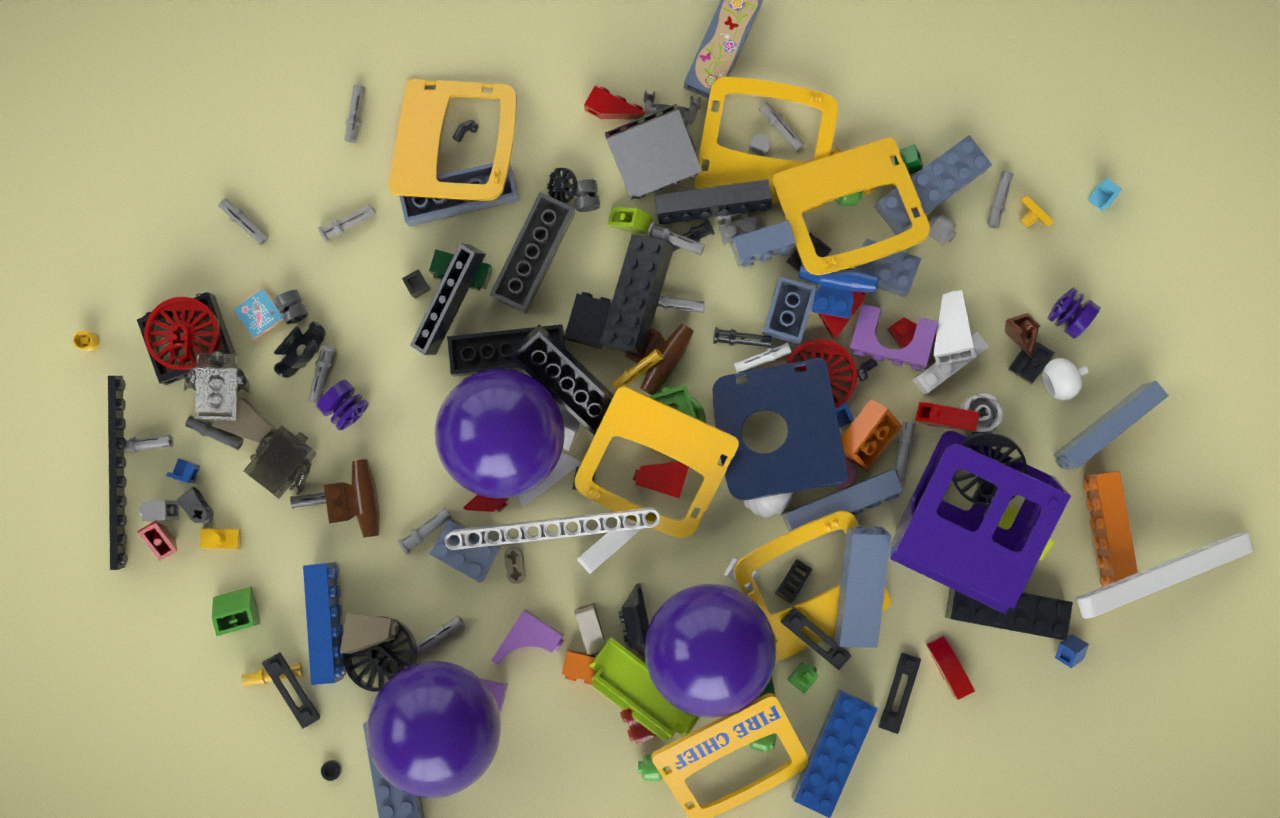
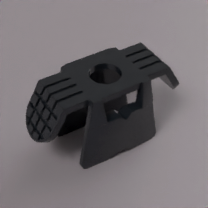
[274,321,326,378]

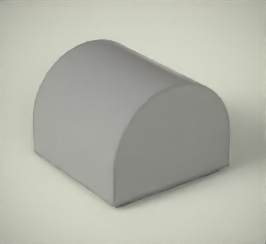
[749,134,770,156]

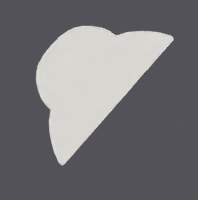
[519,453,581,507]

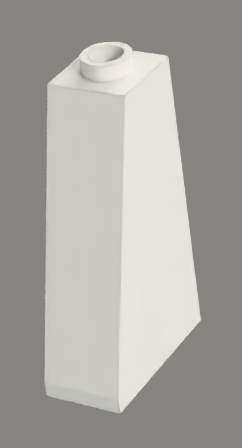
[934,290,976,366]
[577,518,641,574]

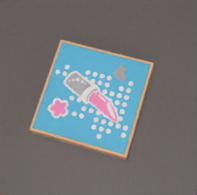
[232,288,284,341]

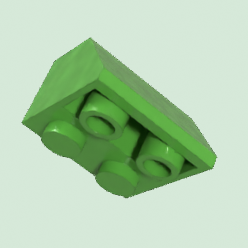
[212,586,261,636]

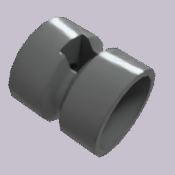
[575,179,600,212]
[274,290,309,325]

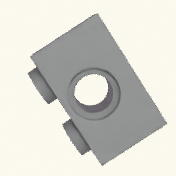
[139,500,179,521]

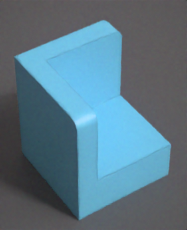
[1088,178,1122,211]

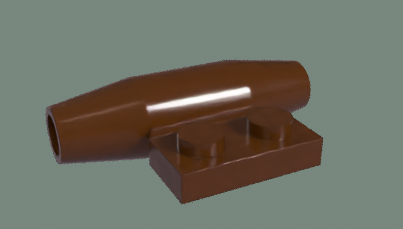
[624,323,694,395]
[324,459,379,538]

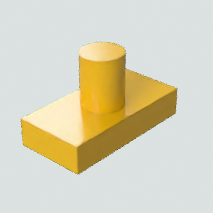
[1019,195,1054,228]
[200,529,241,549]

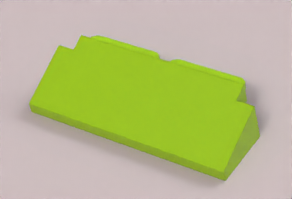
[589,637,700,741]

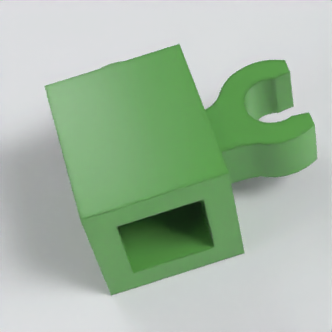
[787,661,819,694]

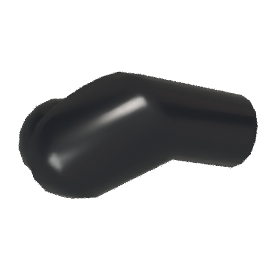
[452,120,479,142]
[857,358,878,382]

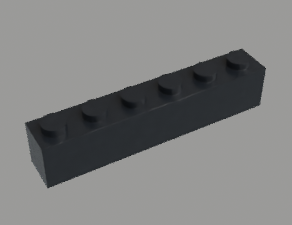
[655,179,772,224]
[410,243,486,355]

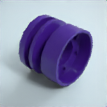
[1047,287,1101,339]
[316,379,369,431]

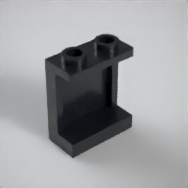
[564,292,611,350]

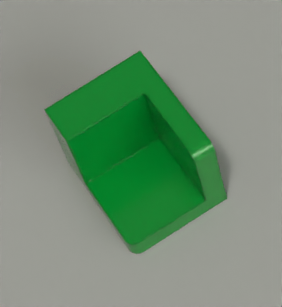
[894,144,923,174]

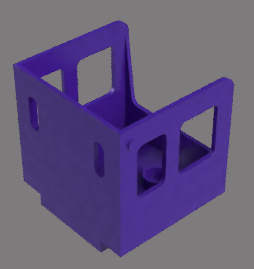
[890,431,1071,614]

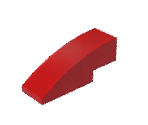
[926,636,975,700]

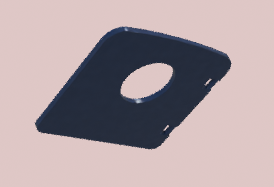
[712,358,848,500]

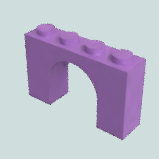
[850,304,938,371]

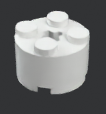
[960,393,1003,432]

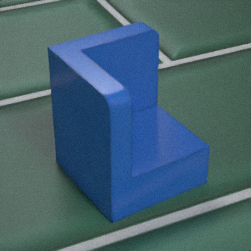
[835,404,854,428]
[166,459,200,484]
[1055,635,1089,668]

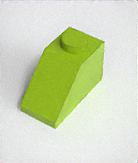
[607,207,653,234]

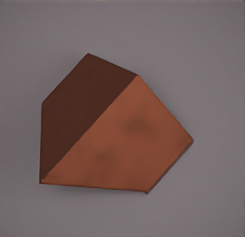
[1005,313,1041,358]

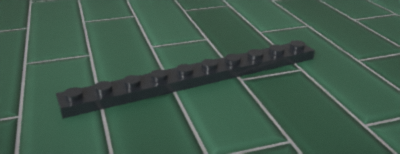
[108,376,128,570]

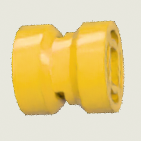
[73,330,100,352]

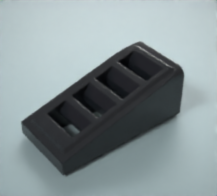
[775,559,813,604]

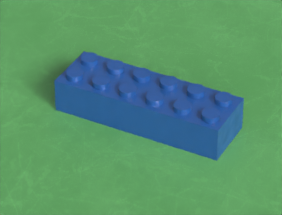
[303,562,346,685]
[791,689,878,818]

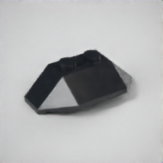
[619,583,649,656]

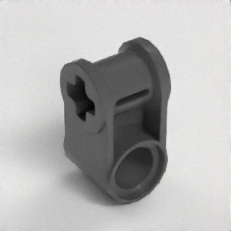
[177,487,214,523]

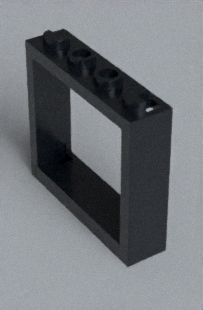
[136,292,237,385]

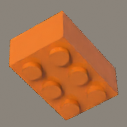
[841,399,903,472]

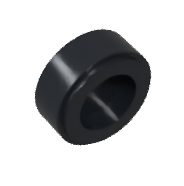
[321,760,342,781]

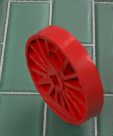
[144,296,221,370]
[786,339,857,409]

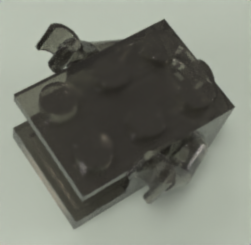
[184,351,249,420]
[243,425,316,499]

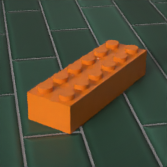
[1083,471,1138,587]

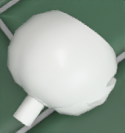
[1042,358,1088,401]

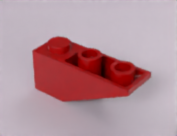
[584,86,645,120]
[915,402,980,432]

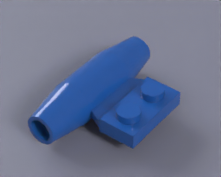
[799,264,879,319]

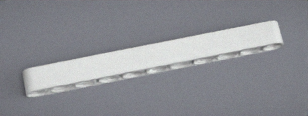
[445,508,660,550]
[1076,532,1254,619]

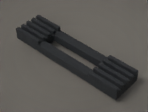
[781,607,851,670]
[262,652,321,729]
[878,652,921,734]

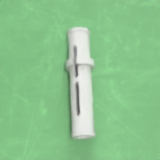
[734,343,791,374]

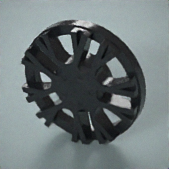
[547,168,577,203]

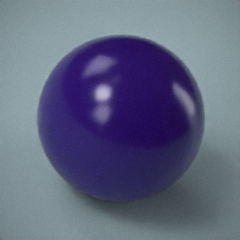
[435,369,565,498]
[644,584,776,718]
[366,661,501,798]

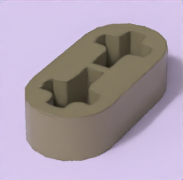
[504,547,525,584]

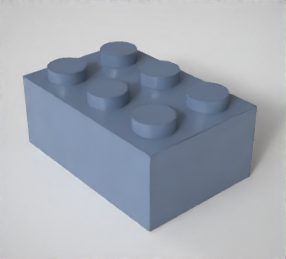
[731,221,796,268]
[854,239,921,298]
[762,276,817,345]
[429,520,502,583]

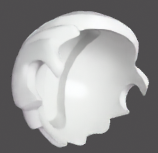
[743,492,794,518]

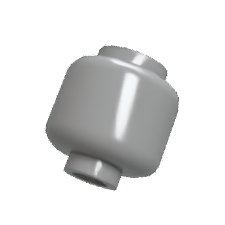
[929,215,956,244]

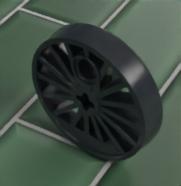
[952,431,1027,507]
[343,616,417,692]

